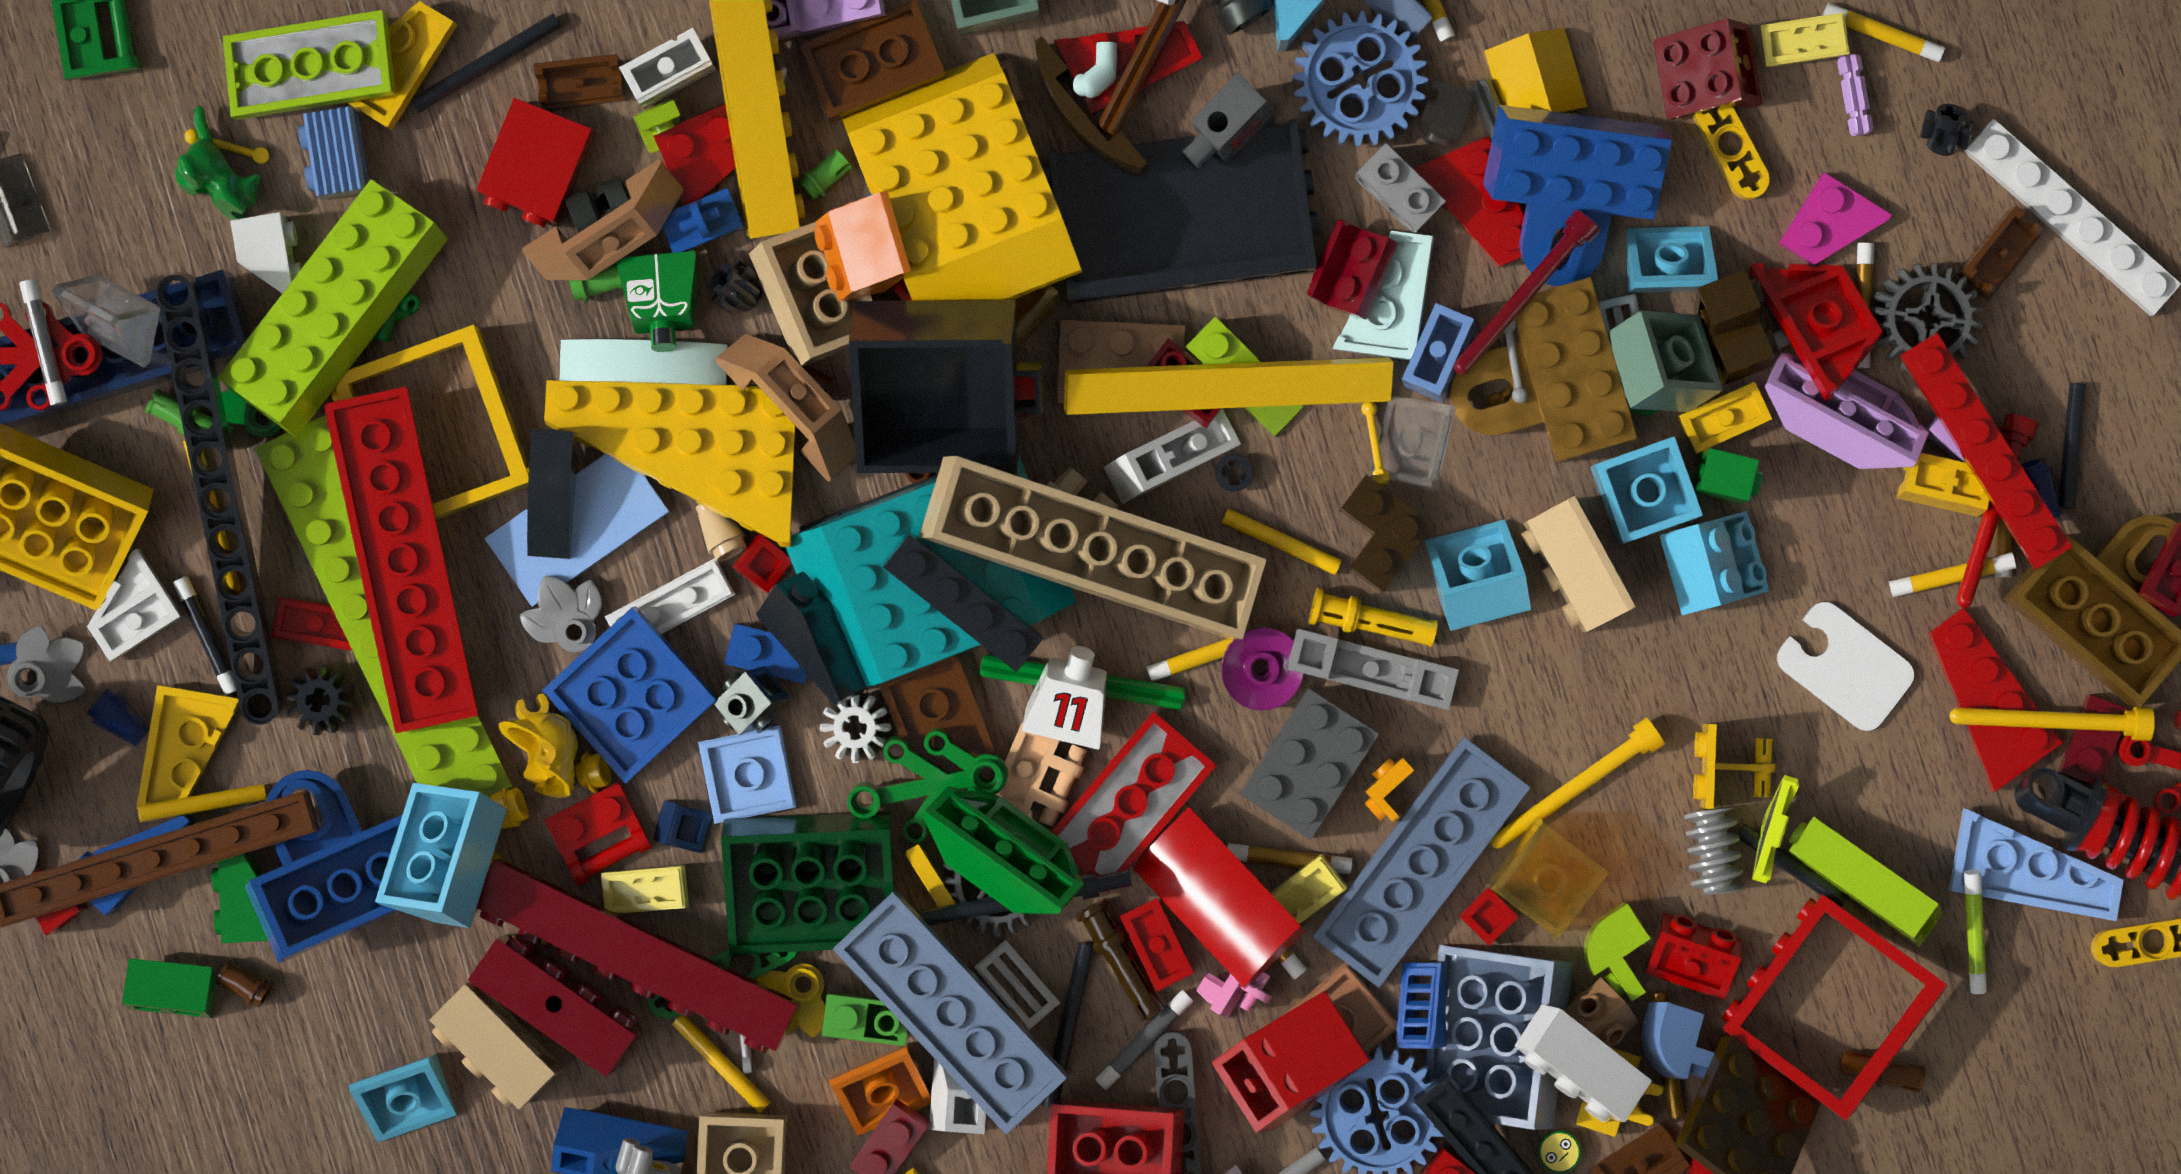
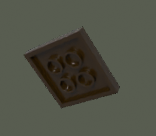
[1675,1036,1821,1174]

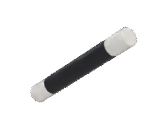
[173,576,237,696]

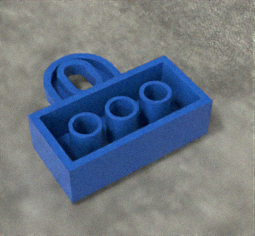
[1483,104,1672,286]
[245,770,403,963]

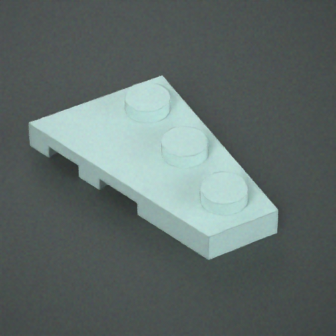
[1332,231,1434,360]

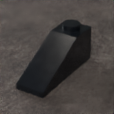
[756,571,866,706]

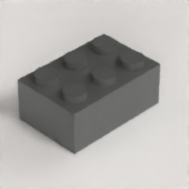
[1239,688,1379,840]

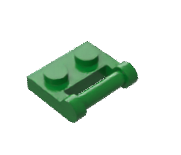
[51,0,141,81]

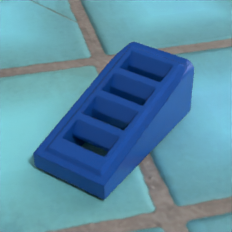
[1397,962,1447,1049]

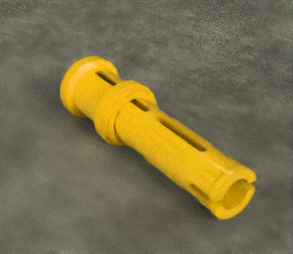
[1308,587,1438,647]

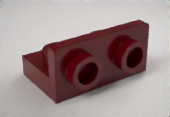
[1307,219,1399,320]

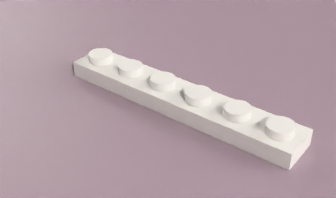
[1963,119,2181,316]

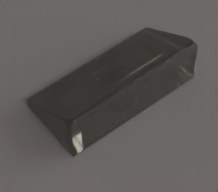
[0,153,51,248]

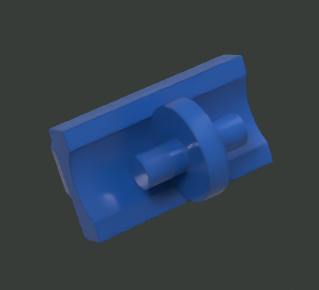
[662,188,744,253]

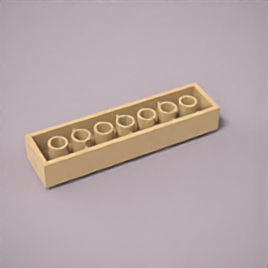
[919,456,1267,639]

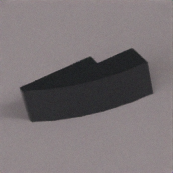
[527,429,577,559]

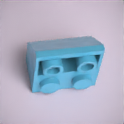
[1660,511,1770,615]

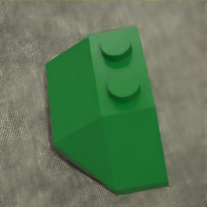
[922,786,1084,914]

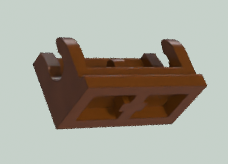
[534,54,626,111]
[1955,206,2043,301]
[1590,1123,1690,1174]

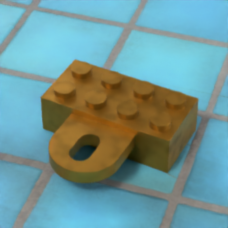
[1450,277,1637,463]
[2003,515,2181,707]

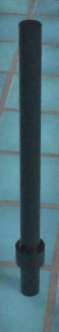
[916,869,1132,926]

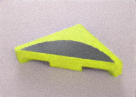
[1752,775,1800,883]

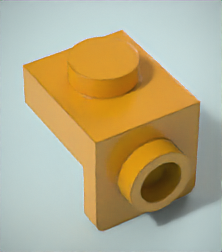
[1364,757,1414,823]

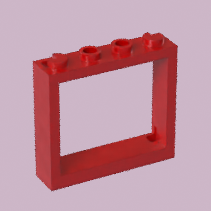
[1721,894,1947,1122]

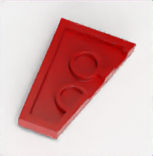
[1054,21,1203,116]
[653,103,736,206]
[1413,136,1524,268]

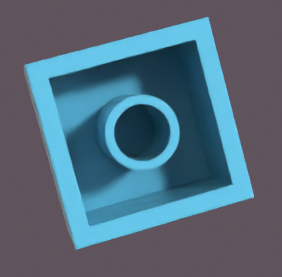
[1590,436,1703,545]

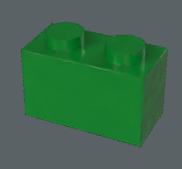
[1692,448,1763,505]

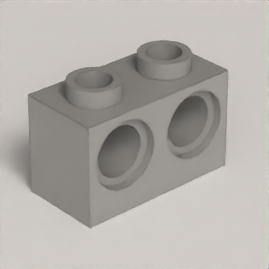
[1354,143,1446,234]

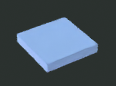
[698,725,797,824]

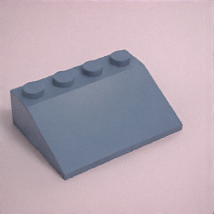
[1424,945,1574,1130]

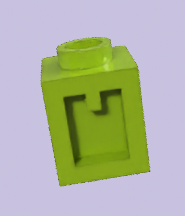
[633,99,681,153]

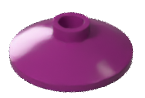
[1221,627,1303,711]

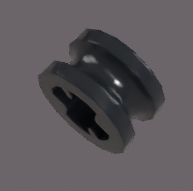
[1216,454,1253,492]

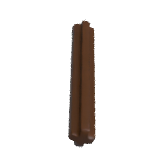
[1097,0,1187,137]

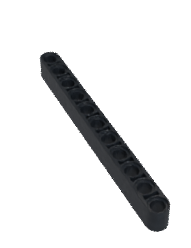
[156,272,283,725]

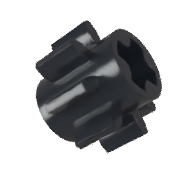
[1920,104,1975,156]
[711,261,762,316]

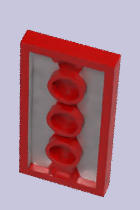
[1051,711,1217,893]

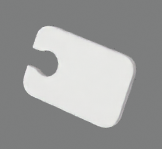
[1777,602,1914,731]

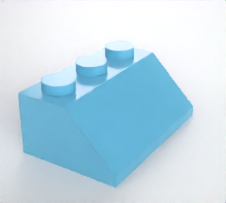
[375,783,507,928]

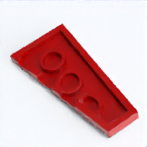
[1927,608,2062,792]

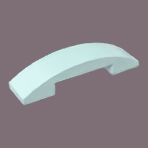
[560,339,728,385]

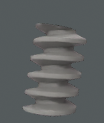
[1684,807,1745,895]

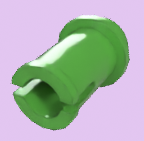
[798,149,852,200]
[569,262,622,303]

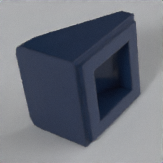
[653,800,712,853]

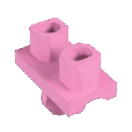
[1197,972,1272,1018]

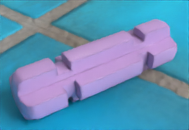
[1837,54,1873,136]

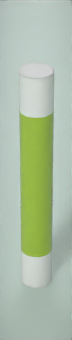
[1964,870,1987,994]

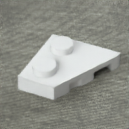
[87,549,183,662]

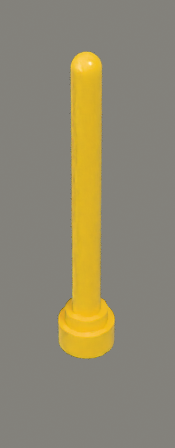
[1949,707,2154,741]
[1490,717,1665,849]

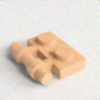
[993,723,1087,827]

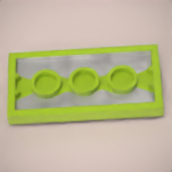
[222,10,396,120]

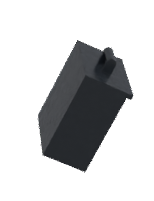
[849,300,1044,476]

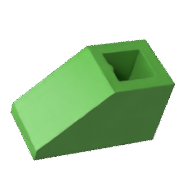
[822,991,908,1046]

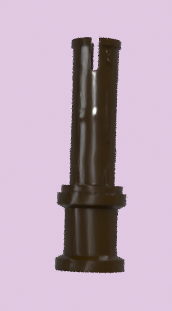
[1074,897,1165,1022]

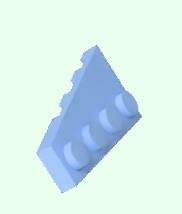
[1949,808,2124,921]

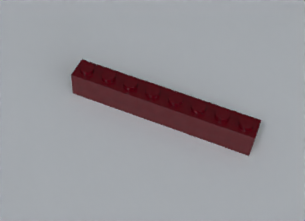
[476,858,801,1053]

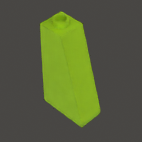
[1789,817,1944,948]

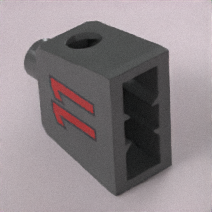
[1182,72,1276,168]

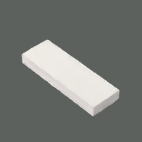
[605,558,736,634]

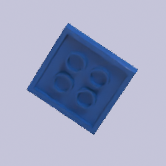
[542,606,718,784]

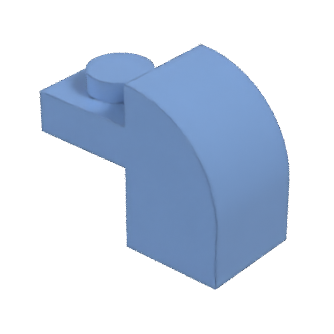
[1641,1002,1714,1079]

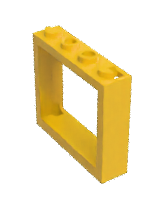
[331,324,529,519]

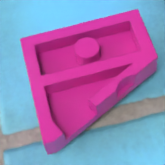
[1778,172,1892,266]

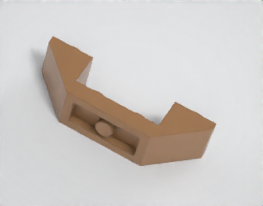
[522,159,684,280]
[715,333,856,482]

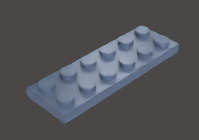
[1312,737,1531,987]
[833,890,1069,1135]

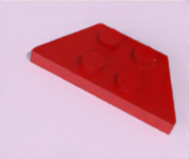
[1749,263,1883,401]

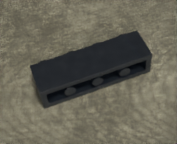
[883,530,1043,672]

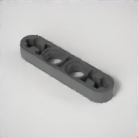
[1154,1031,1201,1174]

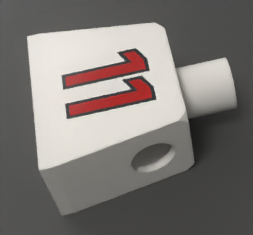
[1022,646,1107,750]

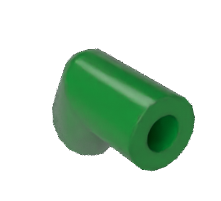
[373,290,420,343]

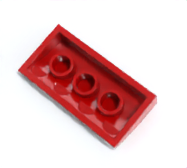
[1133,807,1306,989]

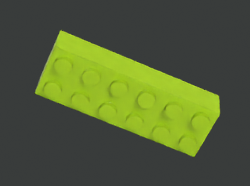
[217,179,448,438]

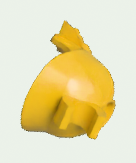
[499,693,578,798]

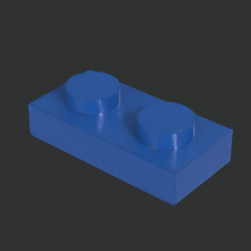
[724,623,808,684]

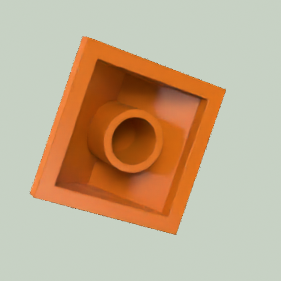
[829,1043,931,1136]

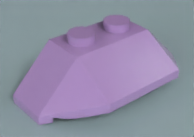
[1765,353,1929,469]

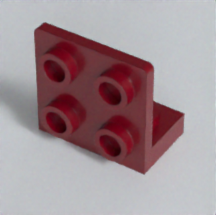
[1654,18,1763,120]

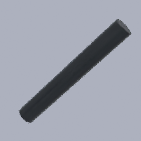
[2058,383,2086,509]
[1738,824,1849,907]

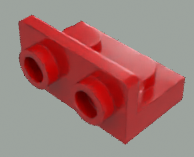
[1645,913,1742,1000]

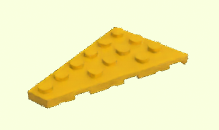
[544,380,796,547]

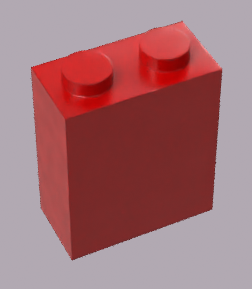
[476,98,595,228]

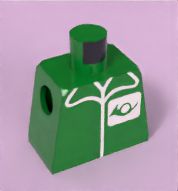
[616,251,700,352]

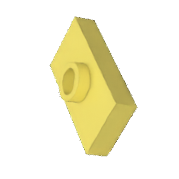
[1761,12,1850,68]
[1270,853,1347,924]
[601,865,689,914]

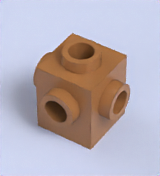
[1563,978,1639,1047]

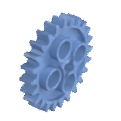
[1292,11,1428,148]
[1310,1045,1443,1174]

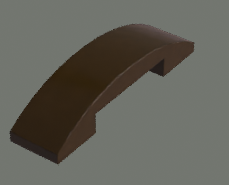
[1035,36,1148,176]

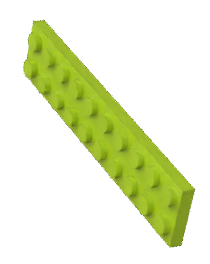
[254,415,513,797]

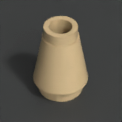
[695,504,747,562]

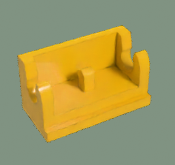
[1896,453,1989,517]

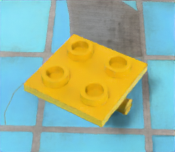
[1693,724,1776,809]

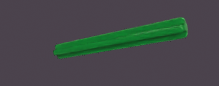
[980,655,1186,710]

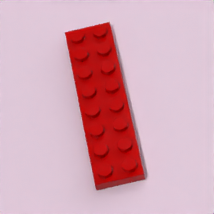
[323,386,479,734]

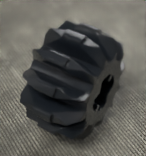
[285,664,358,735]

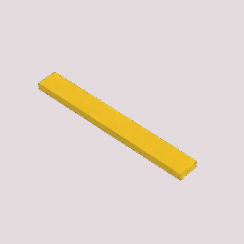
[1064,357,1394,415]

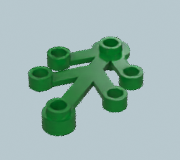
[847,728,1008,843]

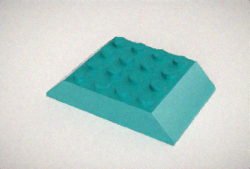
[786,456,1076,687]

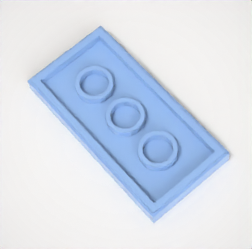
[484,454,670,607]

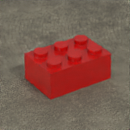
[1047,1099,1185,1174]

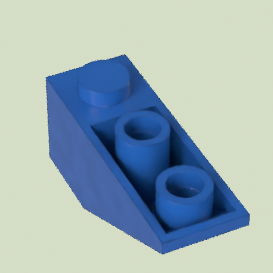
[551,1107,688,1174]

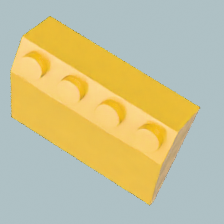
[0,423,154,611]

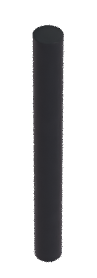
[411,13,561,113]
[1042,942,1094,1108]

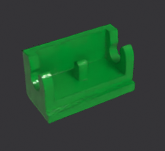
[122,958,217,1018]

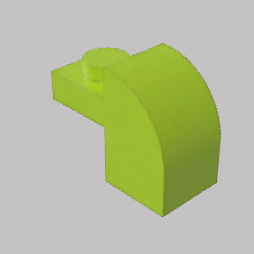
[1583,902,1651,1002]

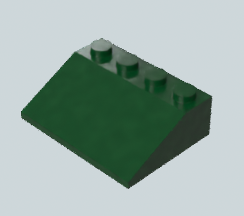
[721,812,895,955]

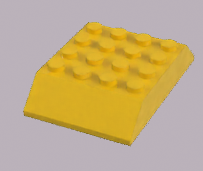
[842,53,1082,301]

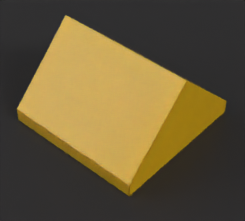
[1484,28,1588,113]

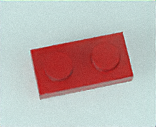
[1120,897,1194,992]

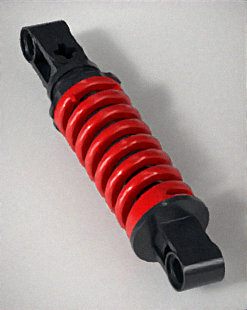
[2014,767,2181,900]

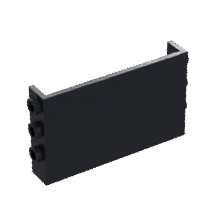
[1041,119,1320,304]

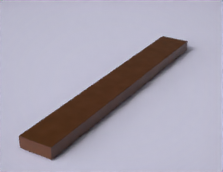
[0,790,320,928]

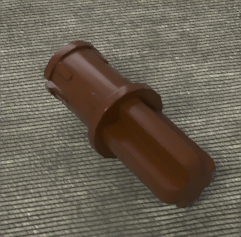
[1839,1051,1925,1093]

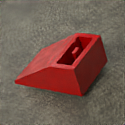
[1211,991,1371,1133]

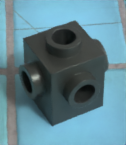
[713,666,791,735]

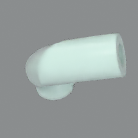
[1073,42,1117,98]

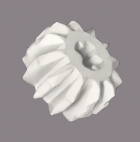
[820,695,891,763]

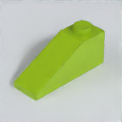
[1185,317,1303,437]

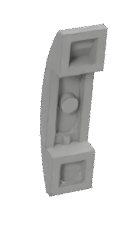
[1287,629,1459,710]

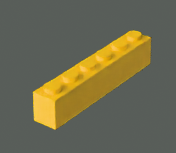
[709,0,805,239]

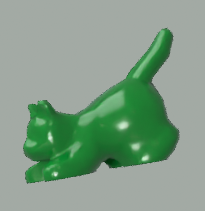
[175,106,261,220]

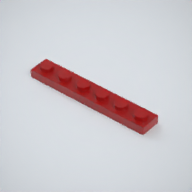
[1899,333,2072,570]

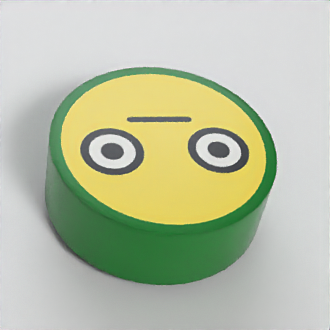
[1537,1130,1581,1173]

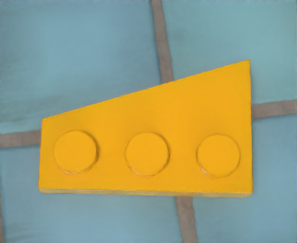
[347,1,458,130]
[136,685,239,816]

